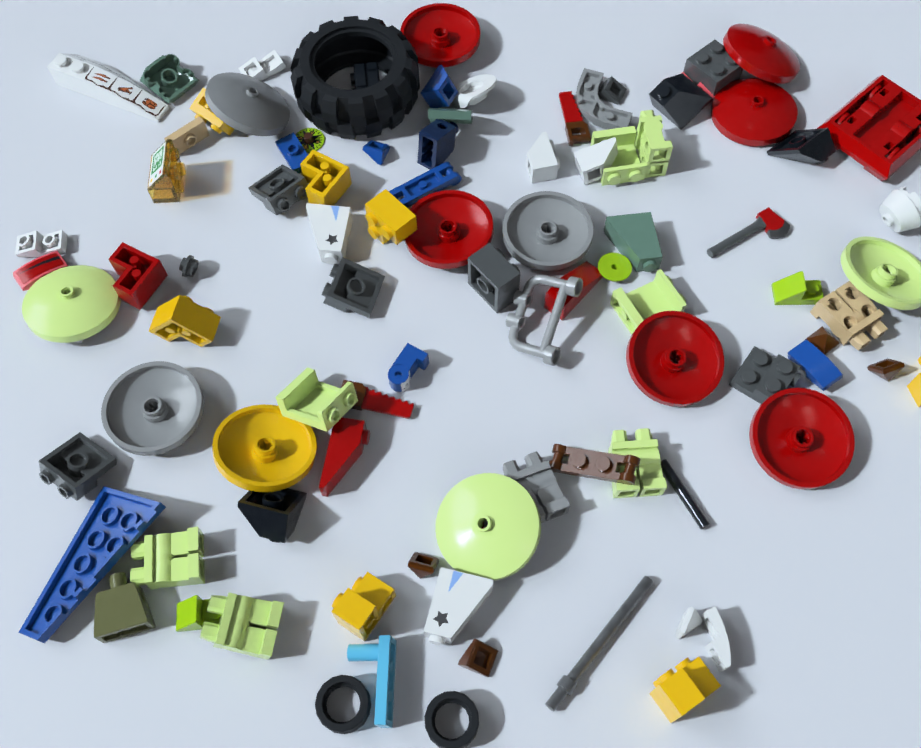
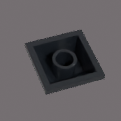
[649,73,712,130]
[767,128,836,164]
[237,488,307,543]

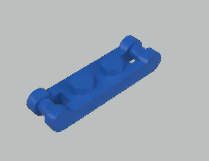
[389,162,462,208]

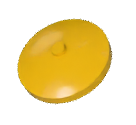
[212,404,317,492]

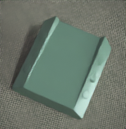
[140,54,199,104]

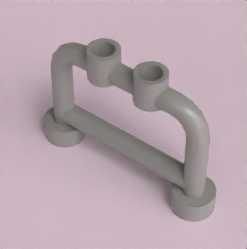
[506,275,583,366]

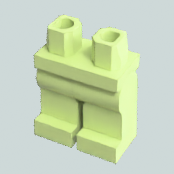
[634,110,673,178]
[608,428,667,498]
[130,527,205,590]
[200,593,284,660]

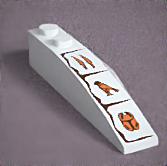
[47,53,169,123]

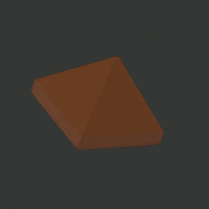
[805,326,840,355]
[867,358,905,382]
[408,552,439,579]

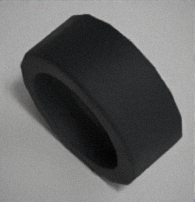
[315,675,371,734]
[424,691,479,748]

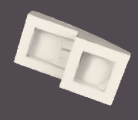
[238,50,286,80]
[701,607,731,673]

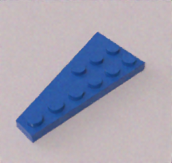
[18,486,166,644]

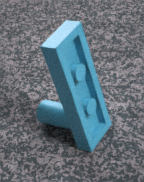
[347,635,397,728]

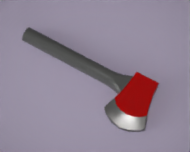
[707,207,790,257]

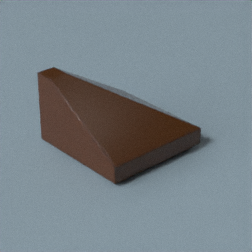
[458,639,498,677]

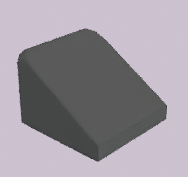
[598,76,626,105]

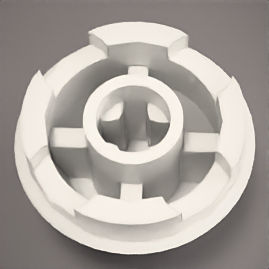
[879,186,921,232]

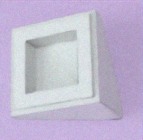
[675,607,703,639]

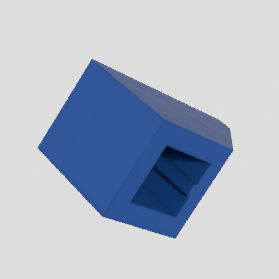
[420,65,458,108]

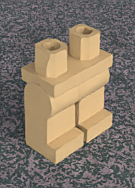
[810,281,888,351]

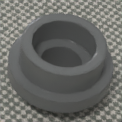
[179,255,199,277]

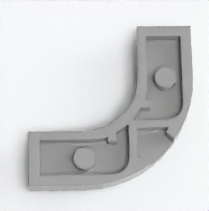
[576,68,633,129]

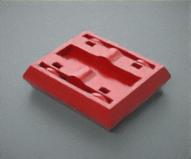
[817,75,921,181]

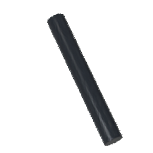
[661,459,709,529]

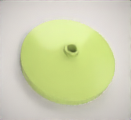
[841,236,921,310]
[22,265,121,343]
[436,473,541,580]

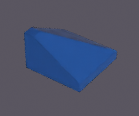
[363,140,390,165]

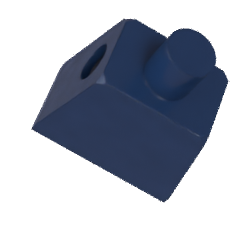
[417,119,459,170]

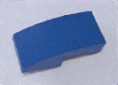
[787,339,843,391]

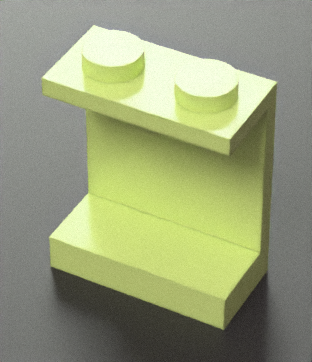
[590,126,648,186]
[610,269,687,335]

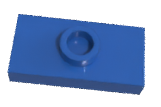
[275,132,308,173]

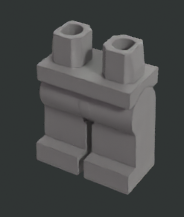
[503,451,570,523]

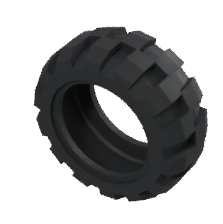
[290,16,420,139]

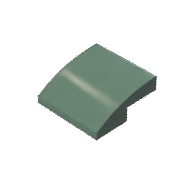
[428,108,473,124]

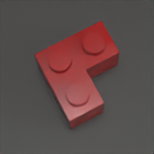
[108,242,168,310]

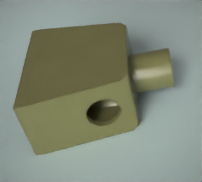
[94,572,156,643]

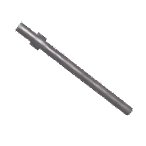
[545,576,653,712]

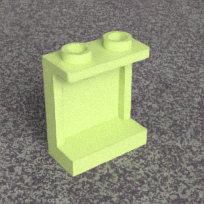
[275,367,358,432]

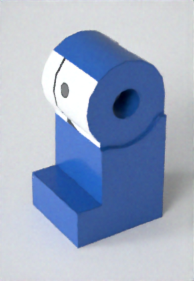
[388,343,429,392]

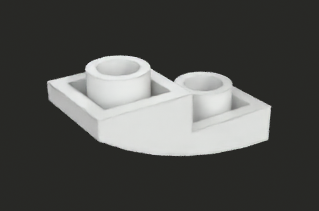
[15,230,68,257]

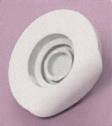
[452,74,497,108]

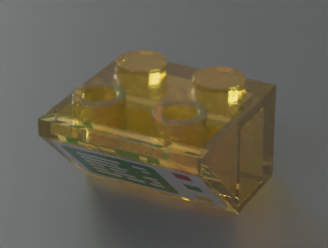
[147,139,186,203]

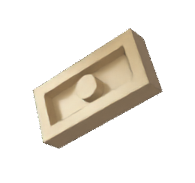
[164,116,209,157]

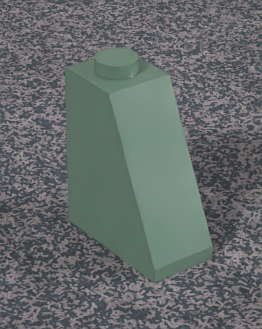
[604,212,663,272]

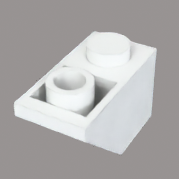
[526,132,560,183]
[574,137,618,185]

